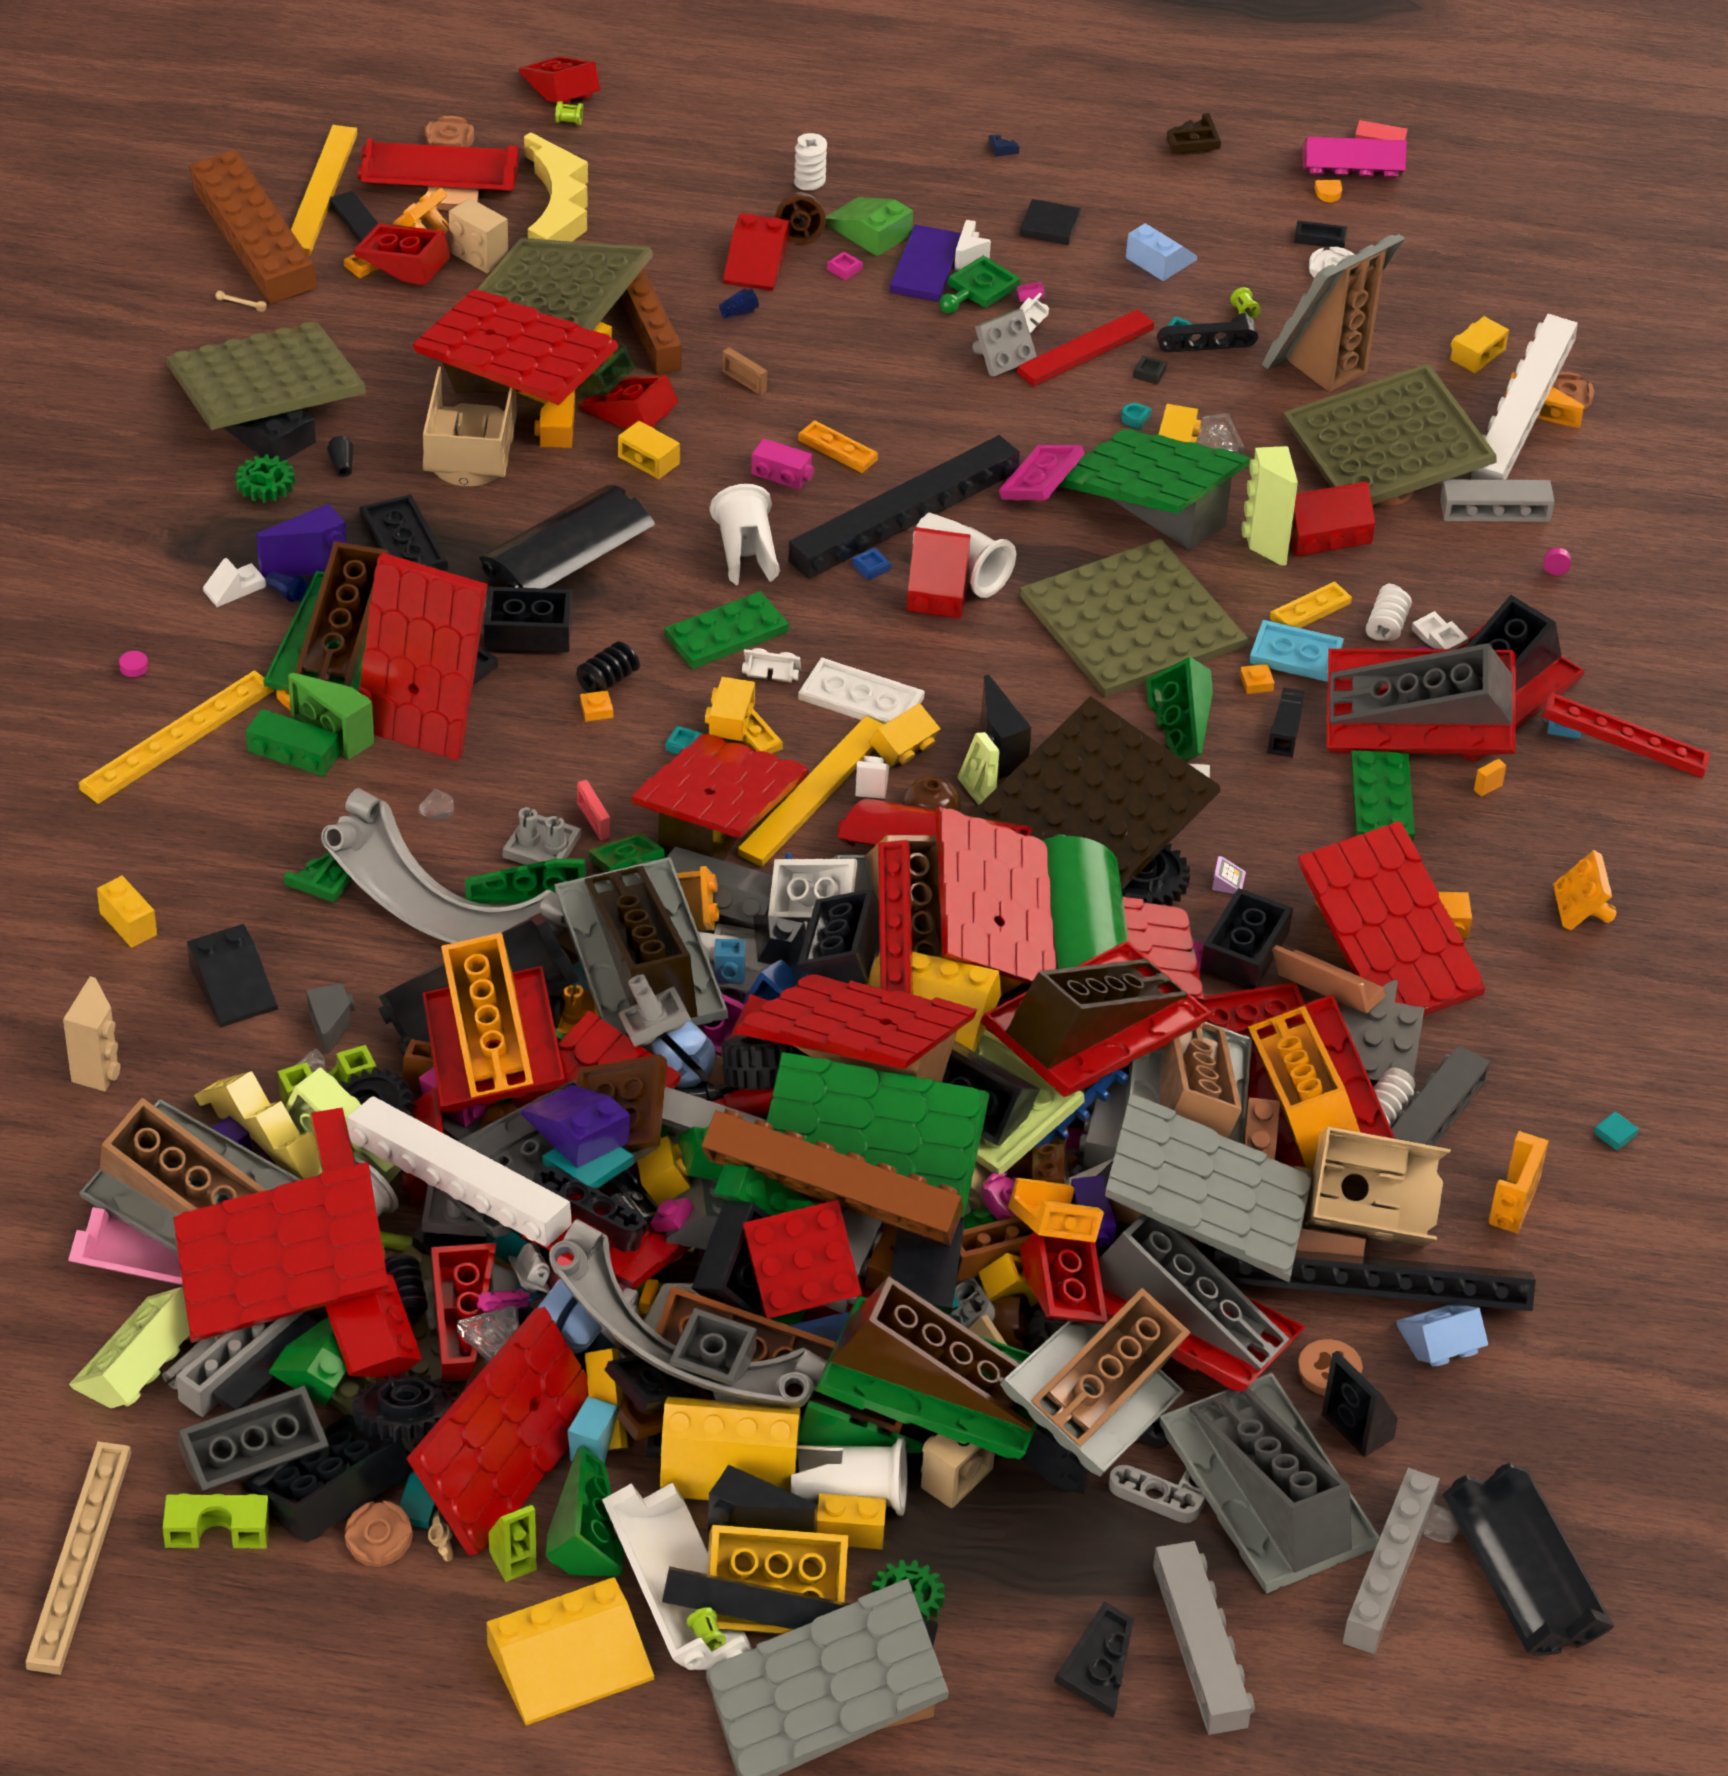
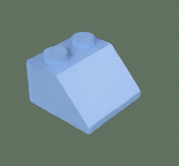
[1126,223,1198,281]
[1396,1304,1488,1366]

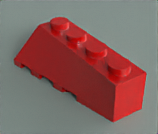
[431,1243,497,1382]

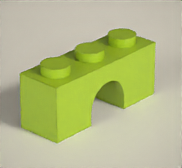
[277,1045,376,1107]
[163,1493,270,1549]

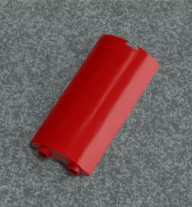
[357,138,520,191]
[837,799,1032,847]

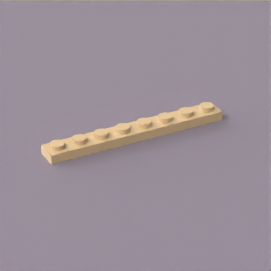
[25,1441,131,1675]

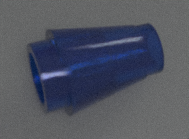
[719,288,759,318]
[266,572,308,602]

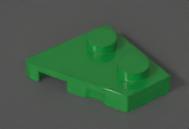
[283,851,352,903]

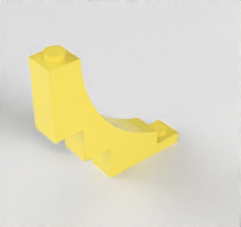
[524,132,588,242]
[194,1071,322,1180]

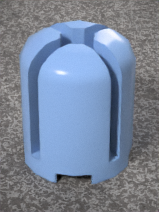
[640,1021,716,1088]
[538,1278,624,1354]

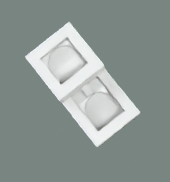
[1412,611,1469,649]

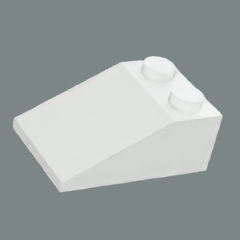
[768,859,857,923]

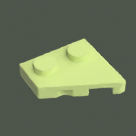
[957,732,999,805]

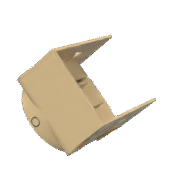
[423,366,517,486]
[1305,1127,1451,1247]

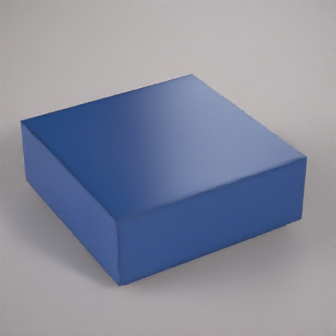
[852,548,891,580]

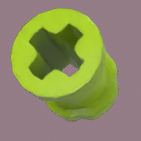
[555,101,584,126]
[1230,287,1261,320]
[686,1608,727,1651]

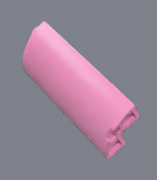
[68,1207,182,1285]

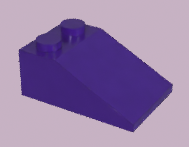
[256,504,347,578]
[521,1085,630,1168]

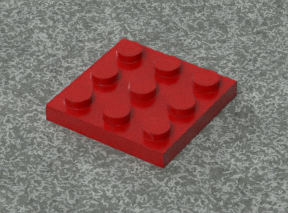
[742,1199,862,1319]

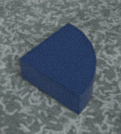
[988,135,1019,157]

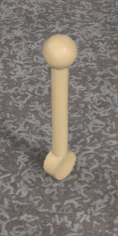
[215,291,267,312]

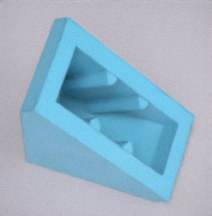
[568,1396,620,1463]

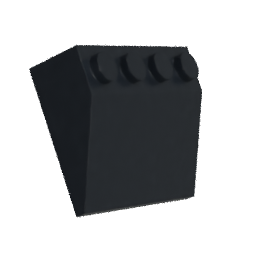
[242,1414,414,1542]

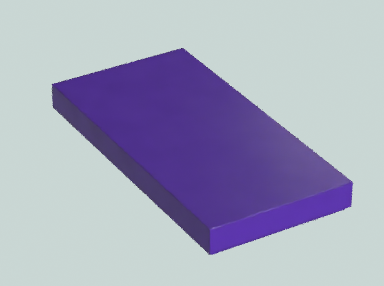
[890,224,961,301]

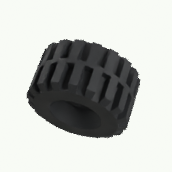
[722,1035,801,1090]

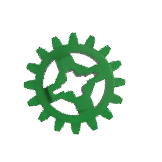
[235,454,295,503]
[871,1560,945,1620]

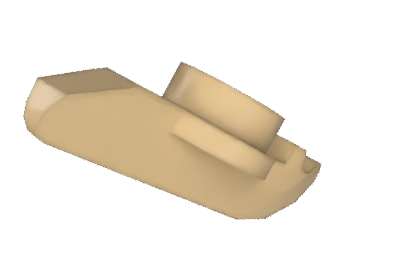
[428,1510,453,1562]

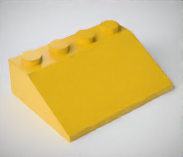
[867,951,1001,1052]
[660,1396,801,1500]
[707,1525,848,1634]
[486,1577,654,1726]

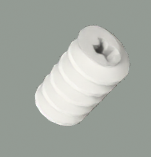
[794,133,827,190]
[1366,583,1412,641]
[1373,1068,1415,1126]

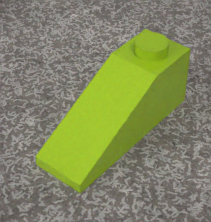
[488,1505,537,1582]

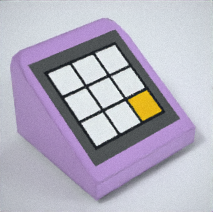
[1212,856,1246,894]

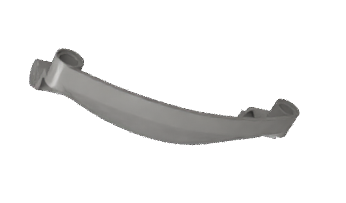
[321,788,567,943]
[549,1219,827,1408]

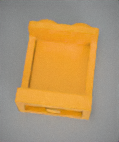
[677,866,719,932]
[1489,1131,1549,1234]
[1008,1178,1104,1242]

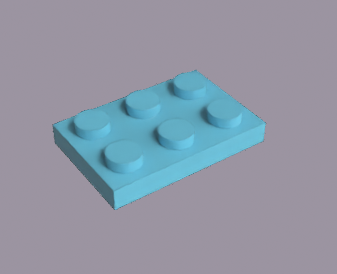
[1249,620,1344,682]

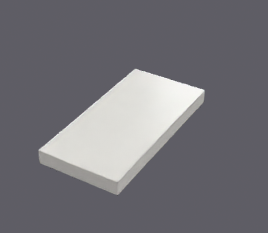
[798,657,925,724]

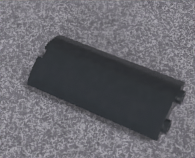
[479,485,655,588]
[378,912,579,1056]
[1442,1462,1615,1655]

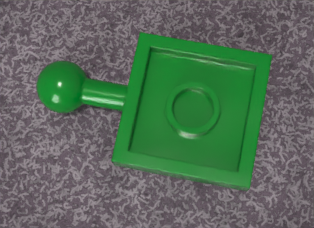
[939,255,1021,314]
[588,832,665,872]

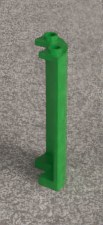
[1041,834,1129,969]

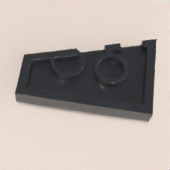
[1054,1601,1134,1717]

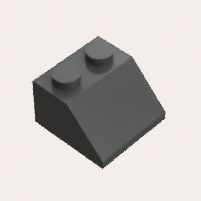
[669,1308,756,1385]

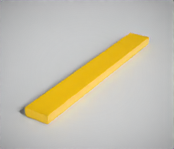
[291,125,357,256]
[79,670,274,804]
[738,716,884,867]

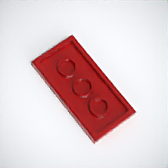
[1204,982,1305,1031]

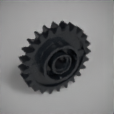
[1122,843,1190,906]
[341,1067,417,1119]
[352,1372,459,1443]

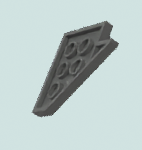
[1341,980,1425,1086]

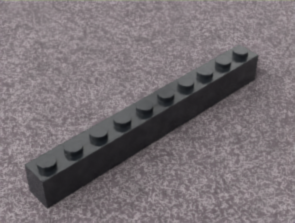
[788,435,1020,579]
[1212,1247,1536,1311]

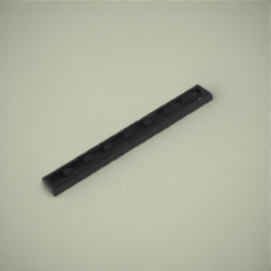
[662,1566,938,1646]

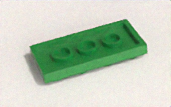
[664,591,789,669]
[1350,750,1415,842]

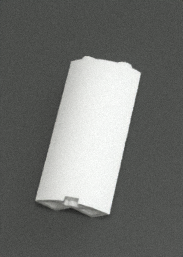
[602,1483,752,1670]

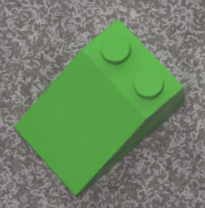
[826,197,913,256]
[288,672,374,760]

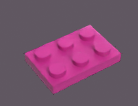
[998,445,1085,501]

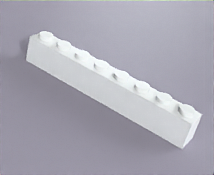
[1471,314,1578,480]
[347,1096,572,1247]

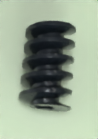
[576,641,640,693]
[384,1255,428,1325]

